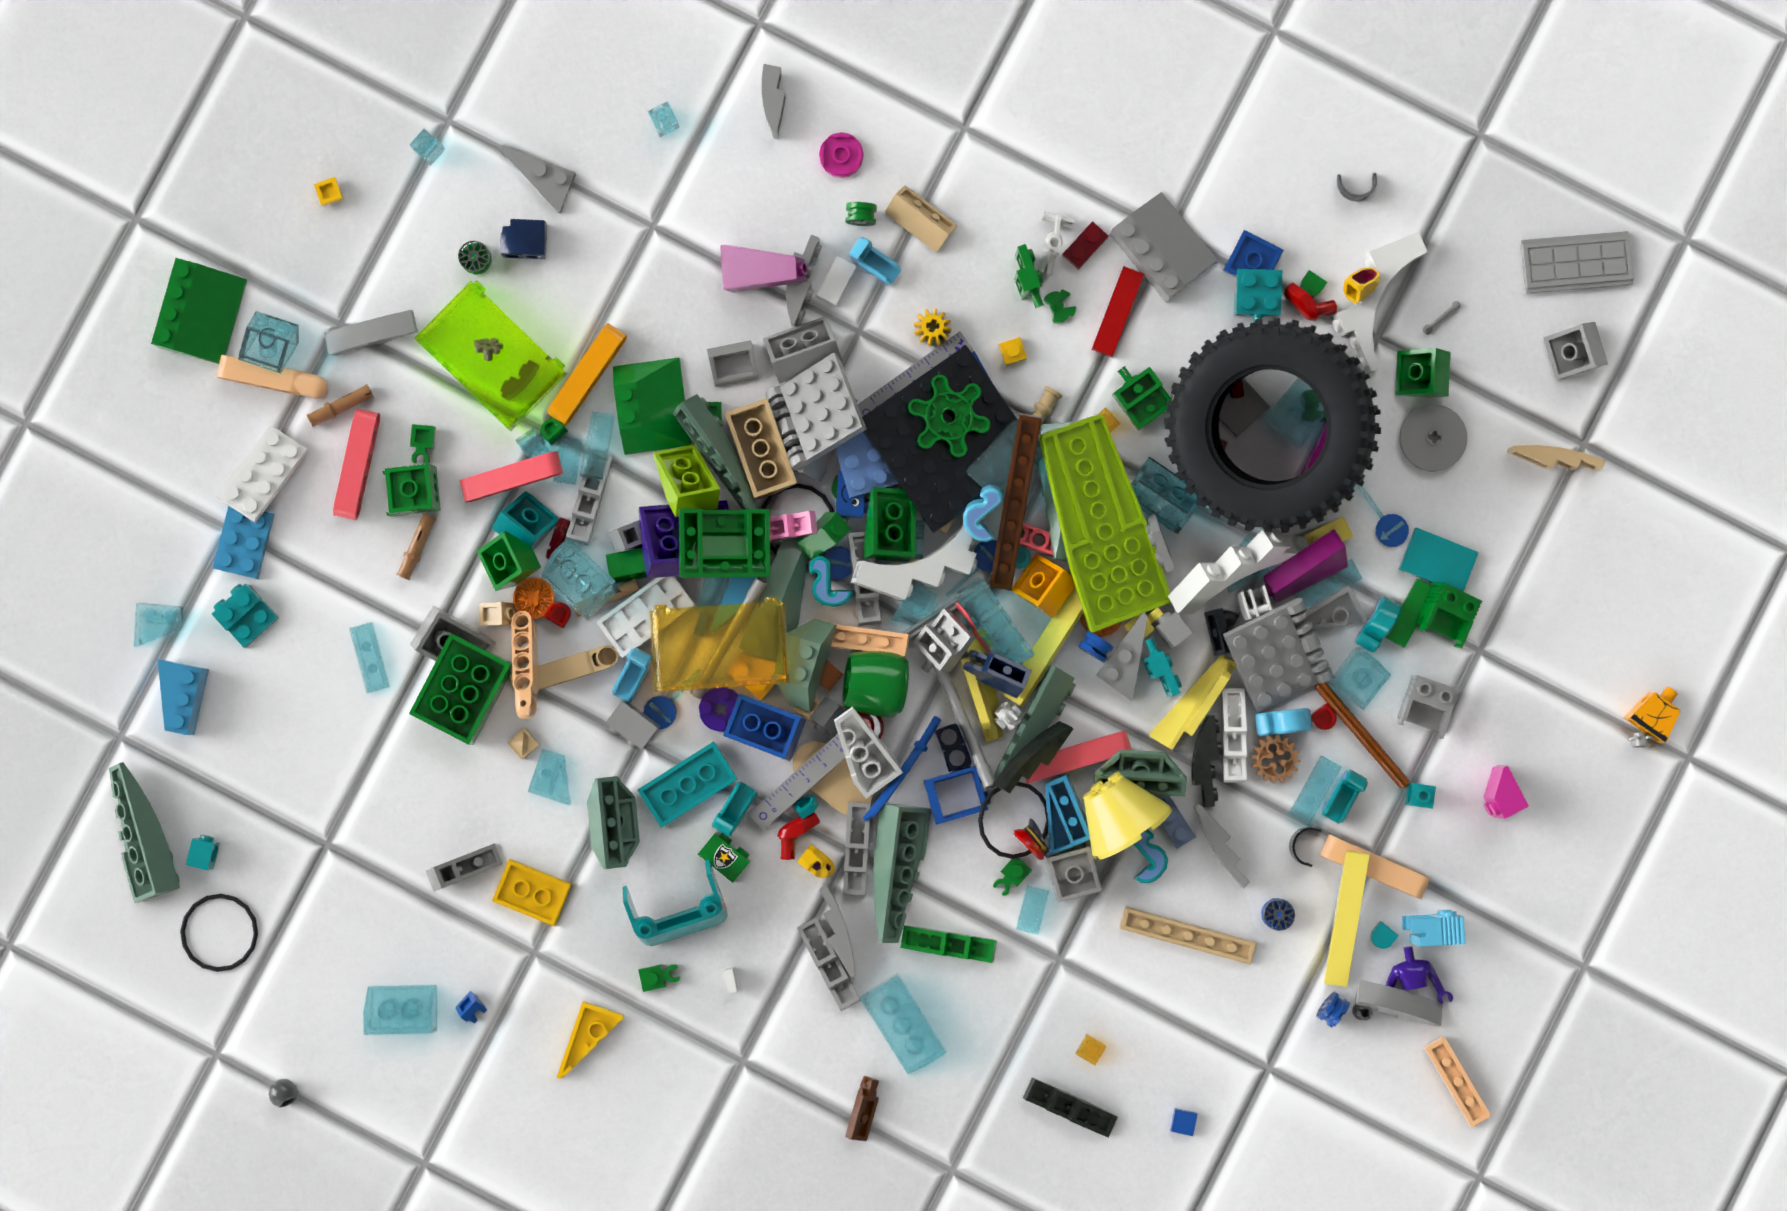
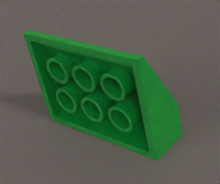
[151,258,247,364]
[409,633,512,745]

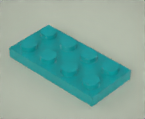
[637,741,738,828]

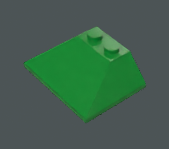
[613,357,691,455]
[679,509,770,578]

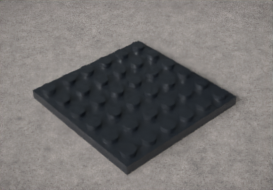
[862,345,1040,533]

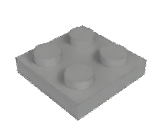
[1145,514,1175,572]

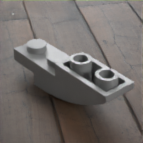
[786,235,822,327]

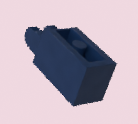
[963,650,1032,698]

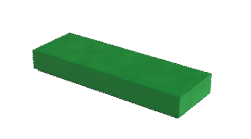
[1384,578,1432,648]

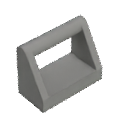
[707,340,759,387]

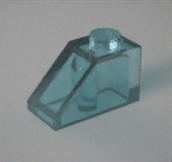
[891,582,939,622]

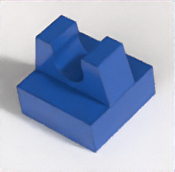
[455,991,487,1023]

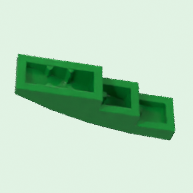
[900,925,997,963]

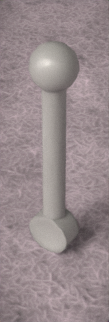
[1423,301,1461,334]

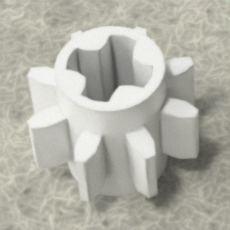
[994,702,1022,730]

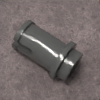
[1352,1003,1373,1020]

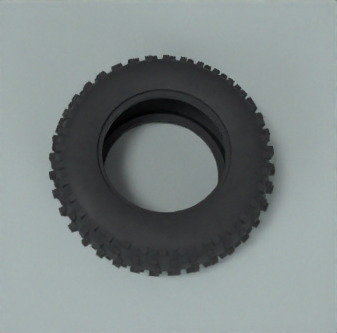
[1164,318,1381,533]

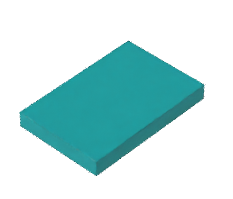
[1398,528,1479,592]

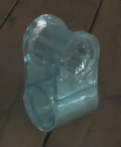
[516,427,551,458]

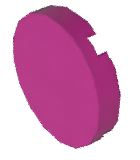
[819,132,864,178]

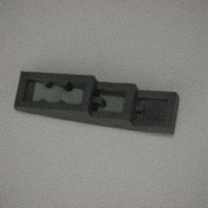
[993,721,1074,794]
[1023,1077,1118,1138]

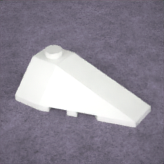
[834,707,903,799]

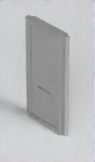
[1521,231,1634,294]

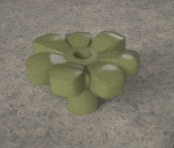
[474,338,503,361]

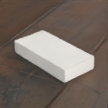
[816,256,857,306]

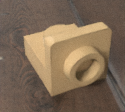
[479,602,516,626]

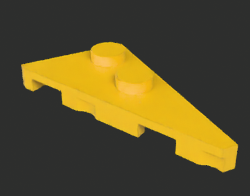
[556,1001,624,1079]

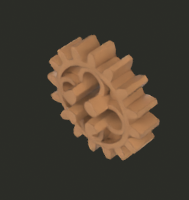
[1250,735,1301,783]

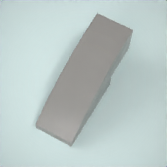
[762,64,786,139]

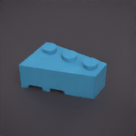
[157,659,209,735]
[1045,774,1090,855]

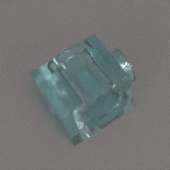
[648,101,680,137]
[409,129,445,165]

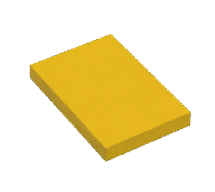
[492,859,572,926]

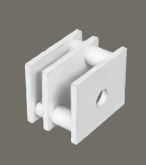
[1236,585,1272,621]

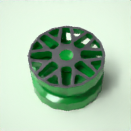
[845,202,877,226]
[458,241,492,275]

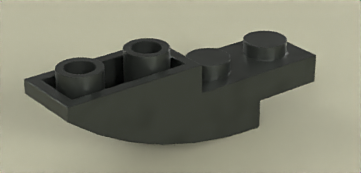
[1191,715,1222,807]

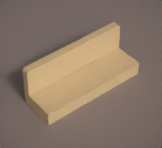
[885,185,958,252]

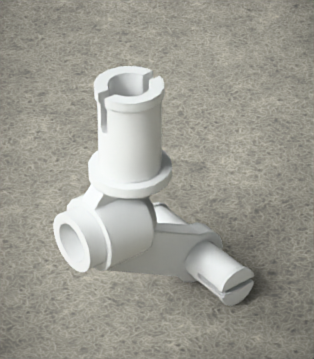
[1038,211,1075,275]

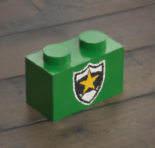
[698,832,751,883]

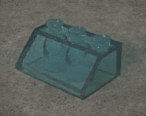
[1131,457,1199,534]
[541,537,619,621]
[363,985,437,1035]

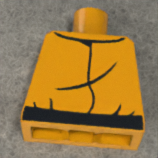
[1623,686,1680,743]

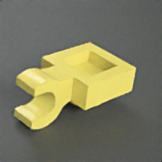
[1123,607,1163,638]

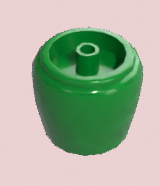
[842,651,909,718]

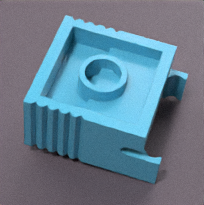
[1402,910,1466,947]

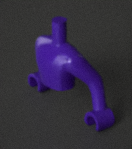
[1382,946,1453,1014]

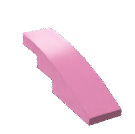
[770,511,817,542]

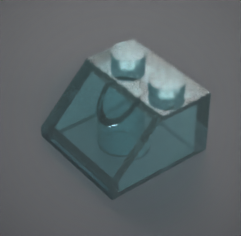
[238,311,299,374]
[1328,646,1391,710]

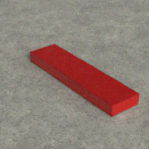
[1091,266,1144,358]

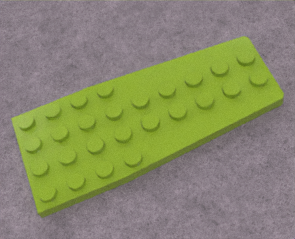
[1039,414,1171,632]

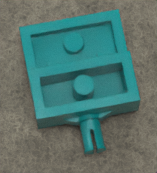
[1234,269,1283,322]
[1142,637,1182,697]

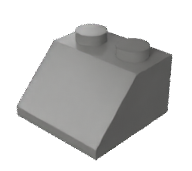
[1544,322,1608,380]

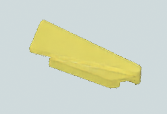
[960,629,1003,743]
[1149,655,1236,750]

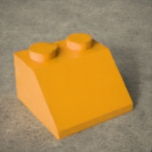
[1011,553,1075,618]

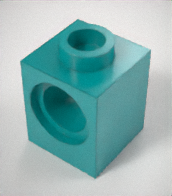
[1405,783,1436,809]
[185,835,220,870]

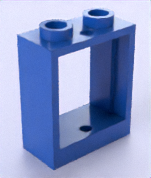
[923,766,991,825]

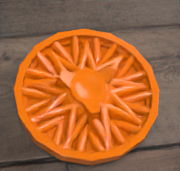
[513,577,555,619]

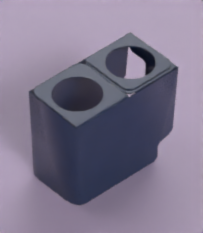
[500,219,547,259]
[935,723,972,772]

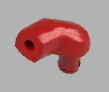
[1284,283,1337,321]
[777,812,820,860]

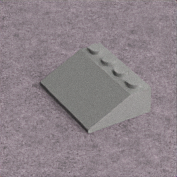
[1110,192,1218,302]

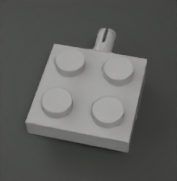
[913,608,975,673]

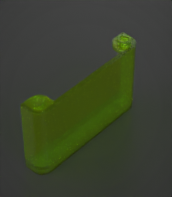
[414,280,567,431]

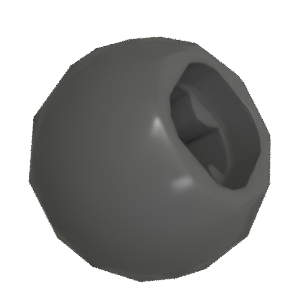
[268,1079,298,1108]

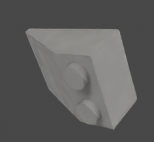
[410,605,496,661]

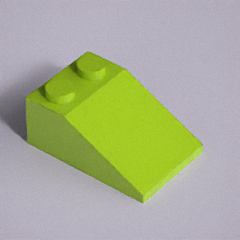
[653,444,720,517]

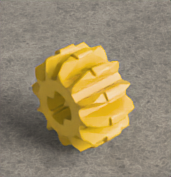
[914,308,952,347]

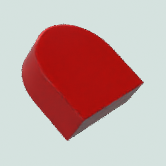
[543,601,571,629]
[1311,703,1337,730]

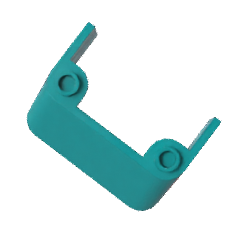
[622,859,728,946]

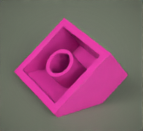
[1483,765,1529,819]

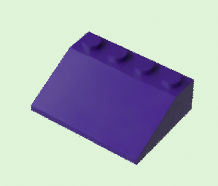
[638,500,729,578]

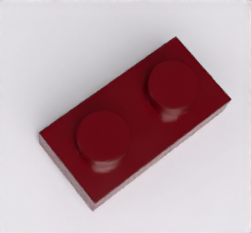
[1062,221,1109,270]

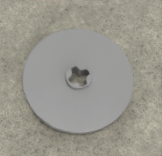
[1400,404,1467,471]

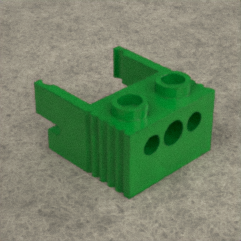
[382,463,441,517]
[1415,582,1483,648]

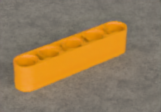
[547,323,627,426]

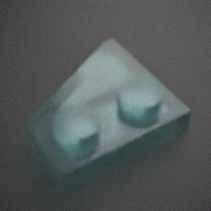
[528,749,571,805]

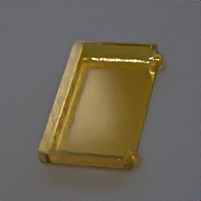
[649,597,790,692]

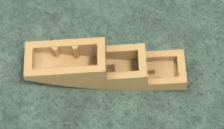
[1507,445,1606,471]

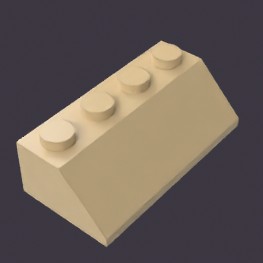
[725,398,797,500]

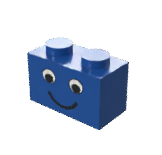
[836,470,868,519]

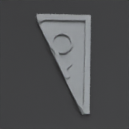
[501,145,576,213]

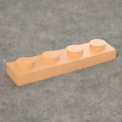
[831,624,910,658]
[1424,1036,1491,1127]

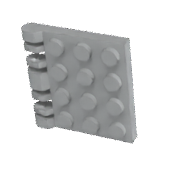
[765,353,866,470]
[1223,598,1334,713]

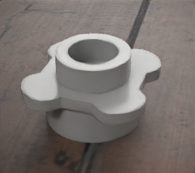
[1628,732,1654,748]

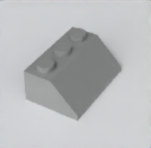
[763,316,842,384]

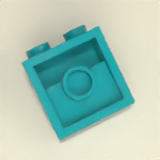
[212,584,279,648]

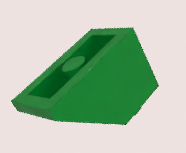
[796,512,851,559]

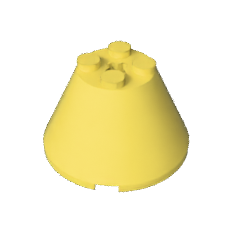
[1083,772,1172,860]

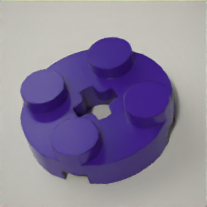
[699,687,739,732]

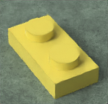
[1303,516,1353,545]

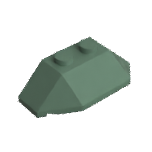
[772,619,837,712]
[1095,750,1187,797]
[587,776,640,869]

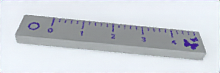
[857,331,973,417]
[748,734,845,831]

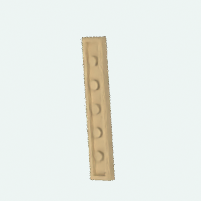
[1119,907,1257,965]

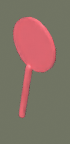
[955,602,992,654]

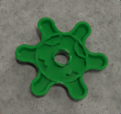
[908,375,990,457]

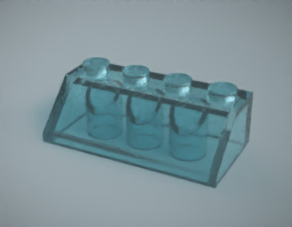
[957,577,1035,664]
[860,973,946,1074]

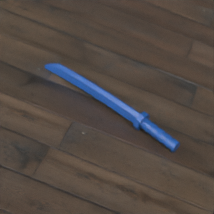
[863,716,942,821]

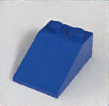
[723,694,807,762]

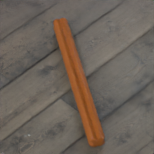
[1315,682,1410,788]

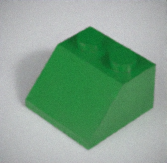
[1395,348,1451,398]
[477,531,541,591]

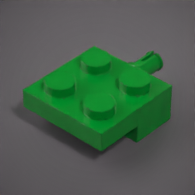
[1014,244,1044,308]
[1112,366,1172,431]

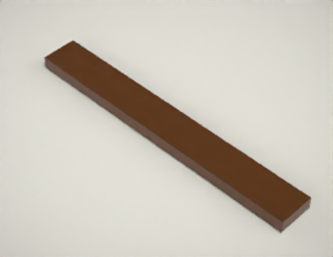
[990,413,1042,591]

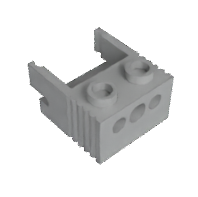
[1397,675,1460,739]
[1044,841,1103,903]

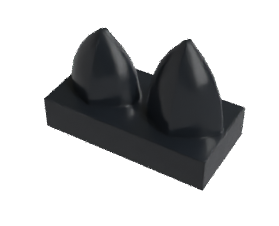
[1204,608,1239,656]

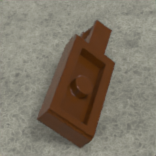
[845,1076,879,1141]

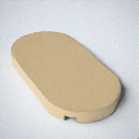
[793,741,873,815]

